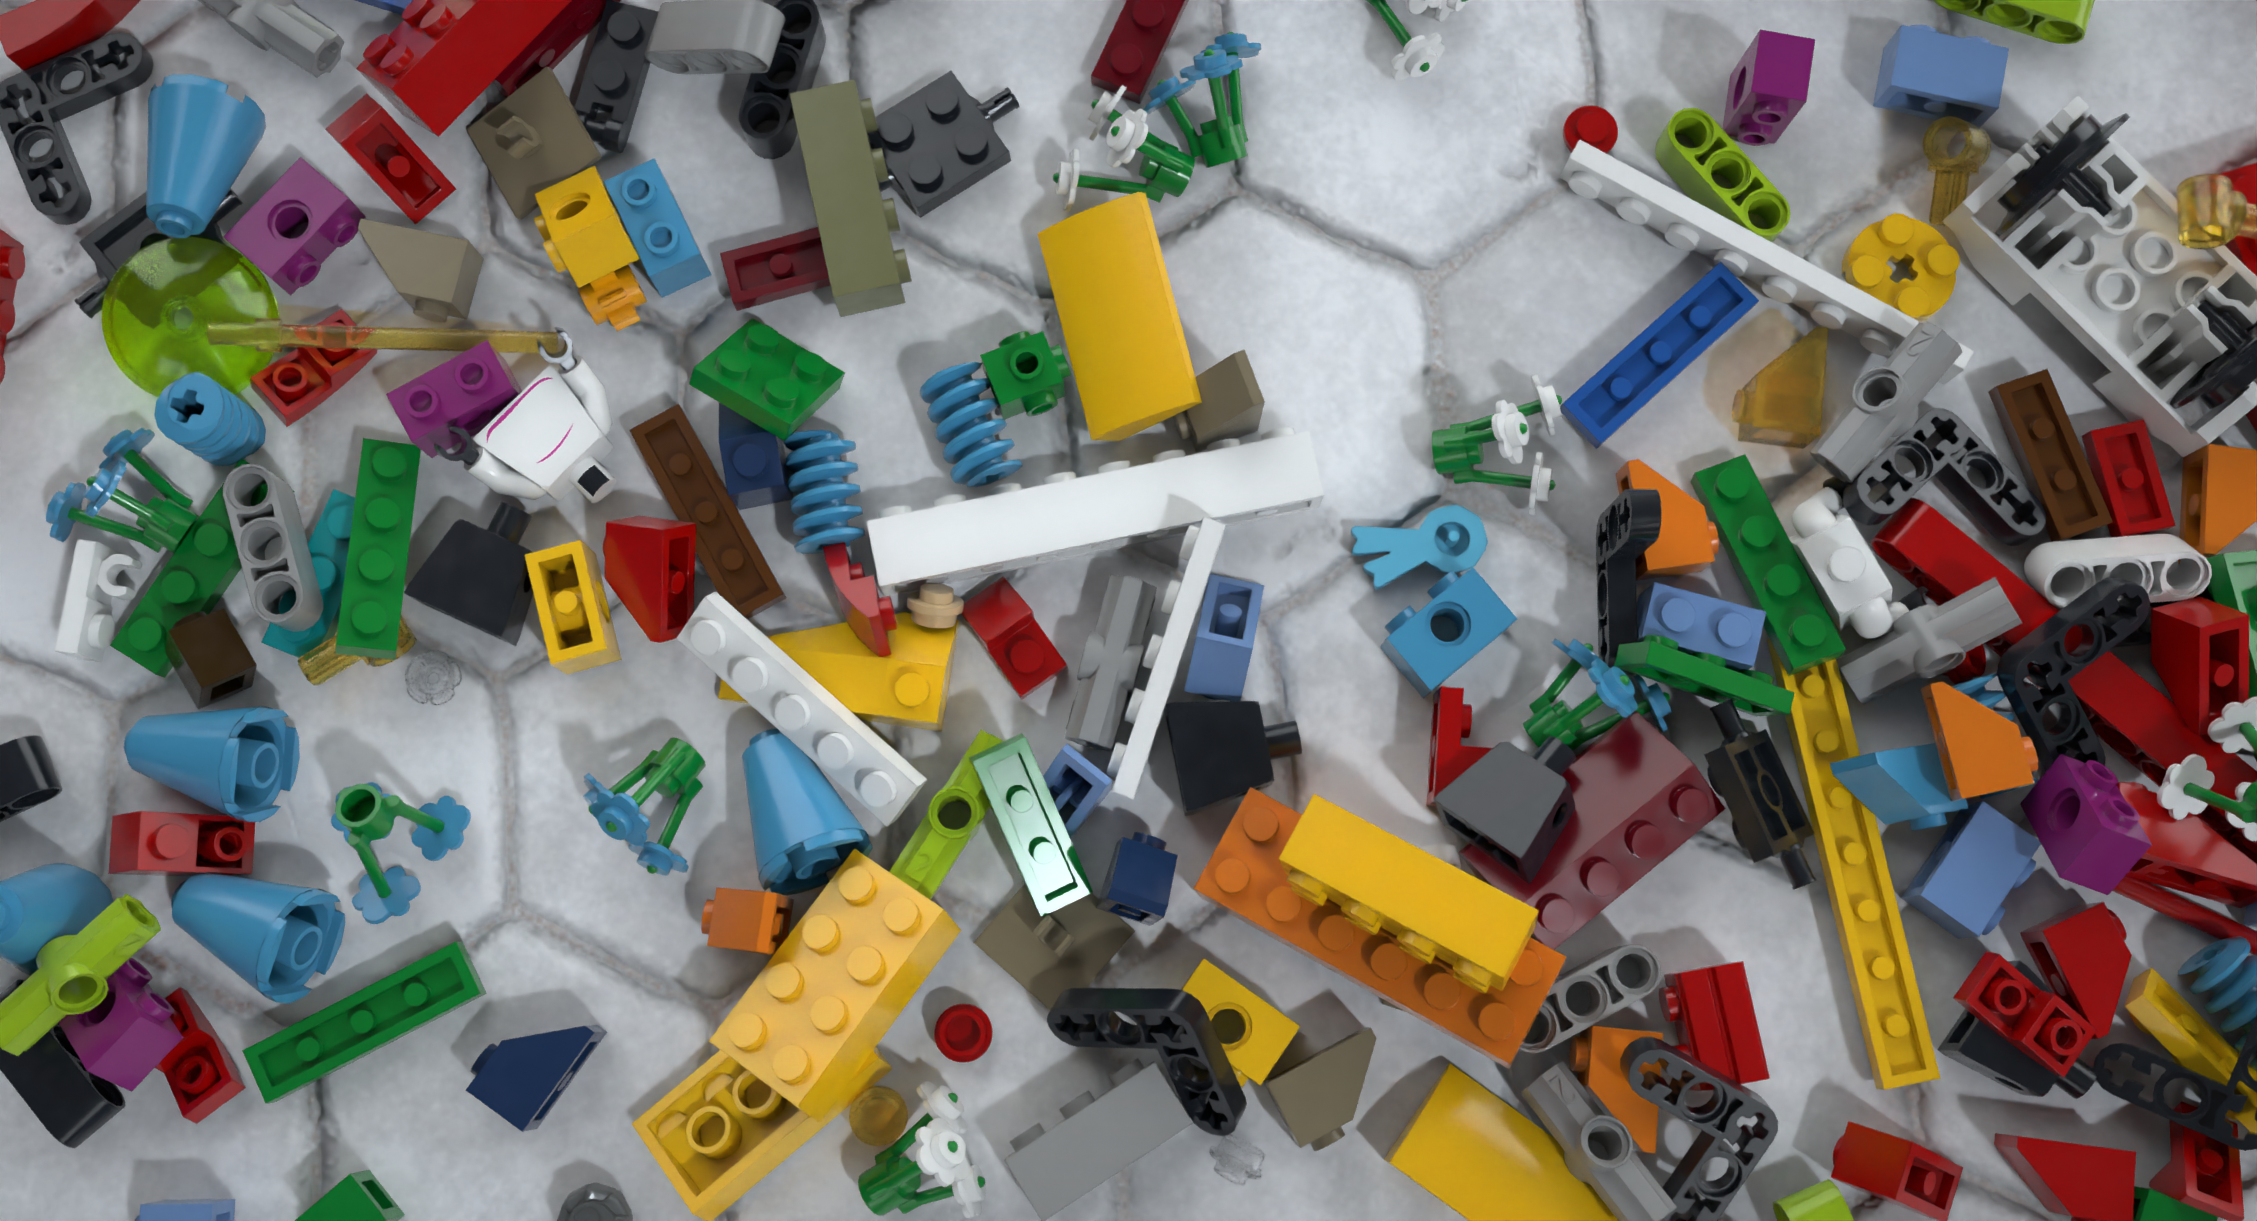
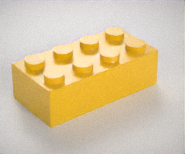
[1278,794,1539,994]
[709,848,961,1123]

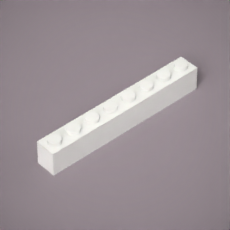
[866,427,1324,597]

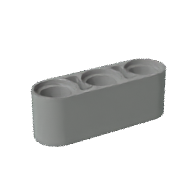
[644,0,785,74]
[223,464,323,632]
[1518,945,1661,1053]

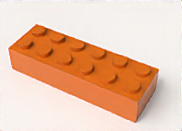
[1193,787,1566,1069]

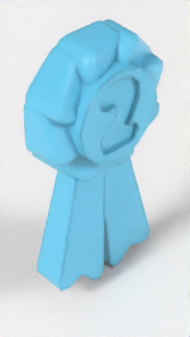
[1351,505,1488,590]

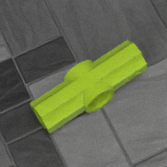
[889,730,1004,900]
[0,894,161,1056]

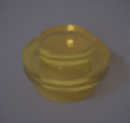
[849,1086,908,1146]

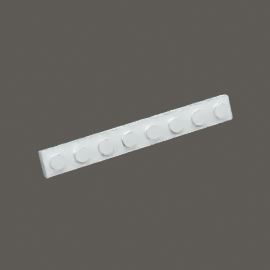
[1559,140,1974,385]

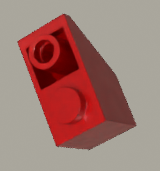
[108,811,255,876]

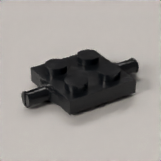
[868,71,1019,218]
[74,189,243,330]
[1704,699,1817,890]

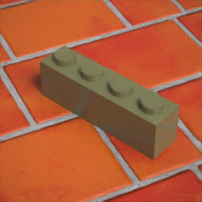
[790,80,912,317]

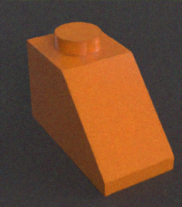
[2178,444,2257,564]
[1616,459,1719,581]
[1921,681,2038,801]
[701,887,794,955]
[1569,1026,1663,1153]

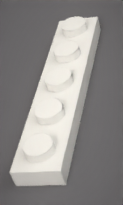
[1106,517,1227,799]
[676,592,927,827]

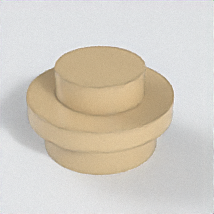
[907,583,964,628]

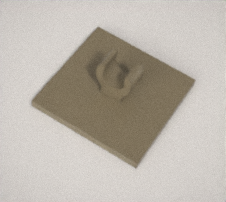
[467,66,602,220]
[973,884,1135,1010]

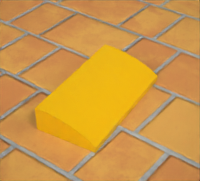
[1037,192,1202,441]
[632,1047,893,1221]
[1384,1063,1618,1221]

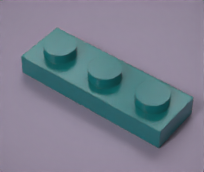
[261,489,355,666]

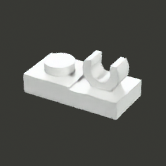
[54,539,142,662]

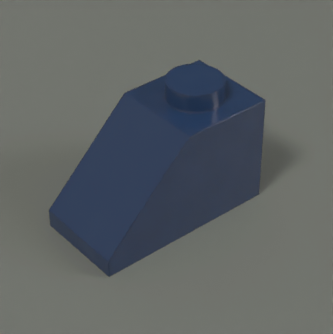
[719,403,793,510]
[1096,832,1178,926]
[466,1025,607,1132]

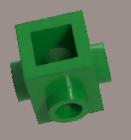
[980,331,1071,420]

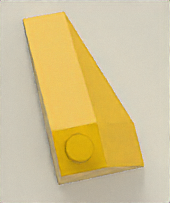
[718,612,959,732]

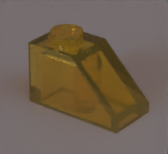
[1732,326,1828,449]

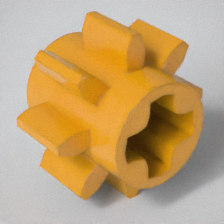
[578,264,648,331]

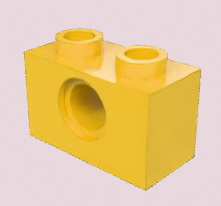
[534,166,639,288]
[524,540,622,675]
[1181,958,1300,1088]

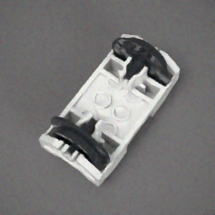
[1942,96,2257,458]

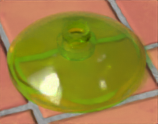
[101,237,280,397]

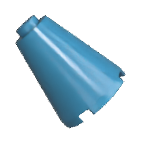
[146,74,266,238]
[124,706,300,822]
[742,729,873,896]
[0,863,114,976]
[171,873,345,1004]

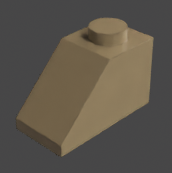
[358,219,484,322]
[1172,349,1265,453]
[1264,1027,1376,1151]

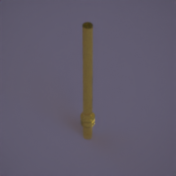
[207,318,559,353]

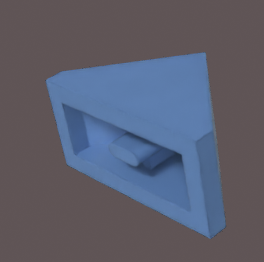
[1043,744,1113,840]

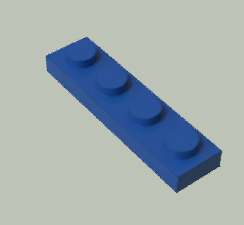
[1560,262,1759,449]

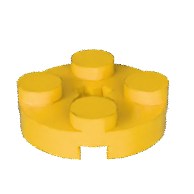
[1842,213,1960,322]

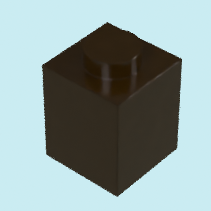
[165,608,257,710]

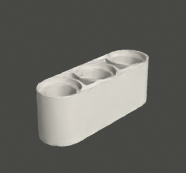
[2024,533,2212,608]

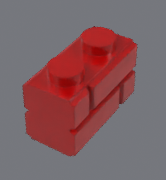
[1659,961,1770,1091]

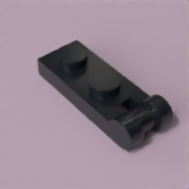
[574,0,659,153]

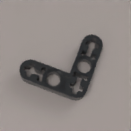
[0,32,154,225]
[1843,408,2046,546]
[1596,489,1661,675]
[1997,577,2150,772]
[1047,988,1247,1136]
[2093,1015,2257,1151]
[1620,1037,1778,1221]

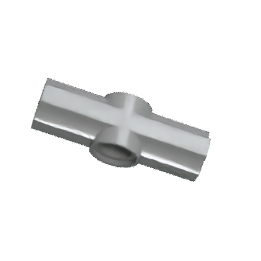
[198,0,345,78]
[1810,321,1962,483]
[1065,574,1157,752]
[1837,577,2022,705]
[1521,1062,1677,1221]

